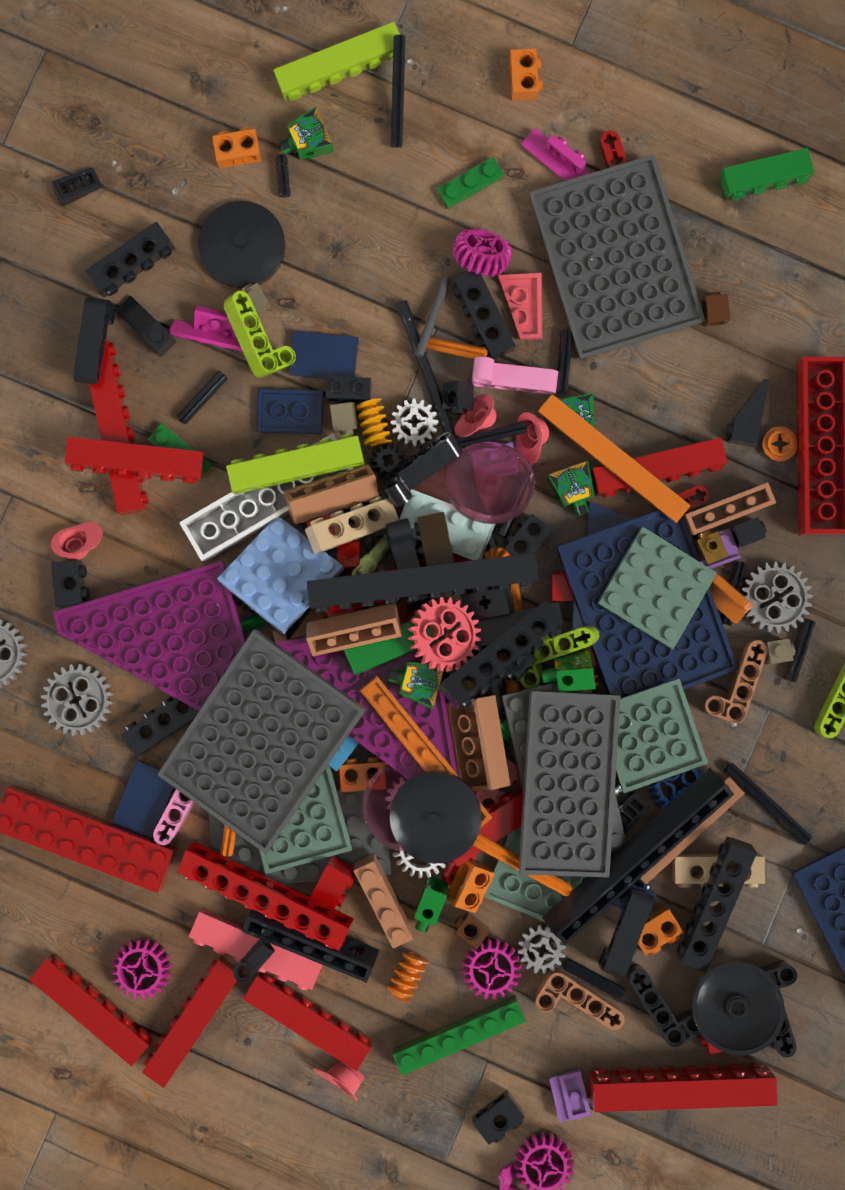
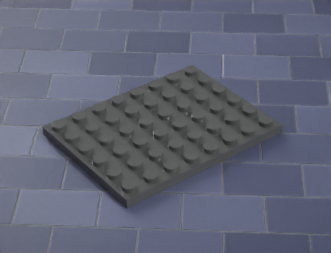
[528,154,705,360]
[157,629,367,854]

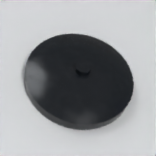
[198,201,286,289]
[390,771,482,864]
[692,961,785,1055]

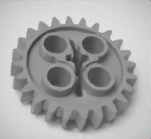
[741,562,813,633]
[0,619,28,688]
[41,664,114,736]

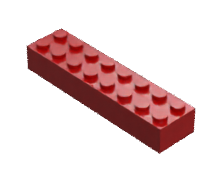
[796,357,845,536]
[0,785,178,893]
[589,1062,778,1112]

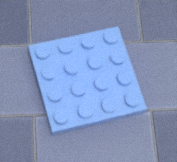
[217,517,344,634]

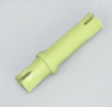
[352,535,390,575]

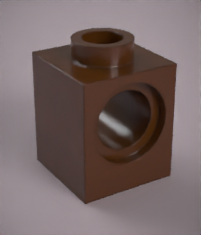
[702,291,731,327]
[454,912,490,950]

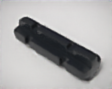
[275,154,291,198]

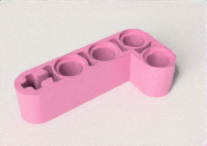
[472,357,558,395]
[153,789,194,845]

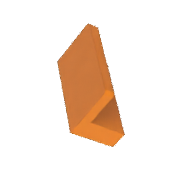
[710,573,754,624]

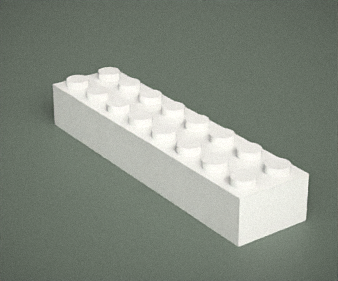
[179,433,354,563]

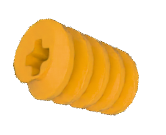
[356,398,392,447]

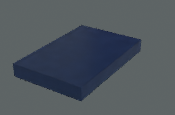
[289,331,359,379]
[256,388,324,435]
[112,760,174,839]

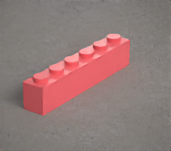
[189,908,322,990]

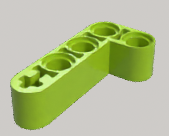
[224,291,296,378]
[520,625,599,688]
[814,663,845,738]

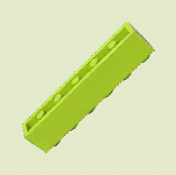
[273,21,400,101]
[226,434,365,495]

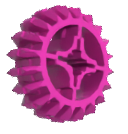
[453,227,512,277]
[111,938,172,1000]
[462,938,522,1000]
[514,1132,575,1190]

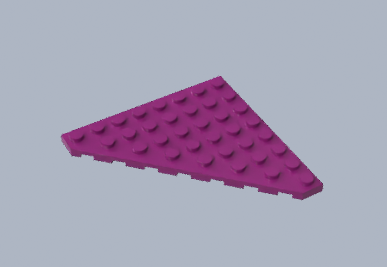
[52,561,246,711]
[274,622,457,780]

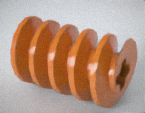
[386,952,429,1003]

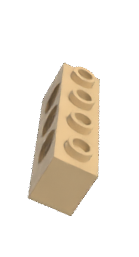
[305,496,399,554]
[672,854,765,888]

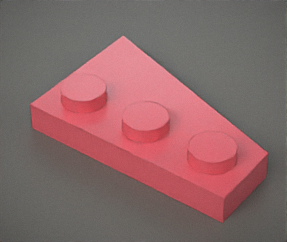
[498,273,543,341]

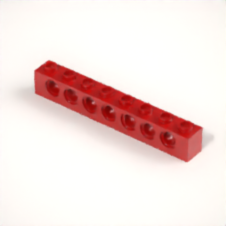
[177,842,354,951]

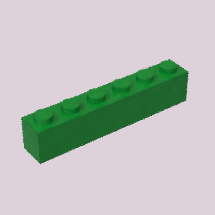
[393,995,526,1076]

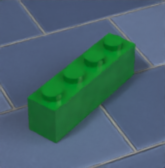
[719,148,814,201]
[344,615,439,676]

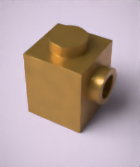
[694,530,729,565]

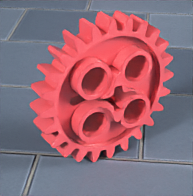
[408,597,481,672]

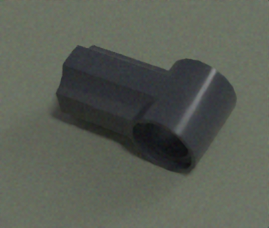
[233,938,275,983]

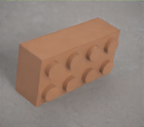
[446,695,510,791]

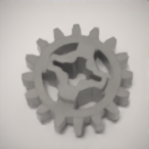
[517,923,566,974]

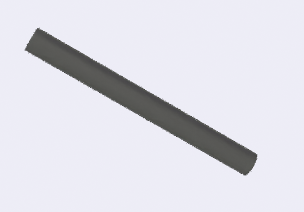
[415,276,451,357]

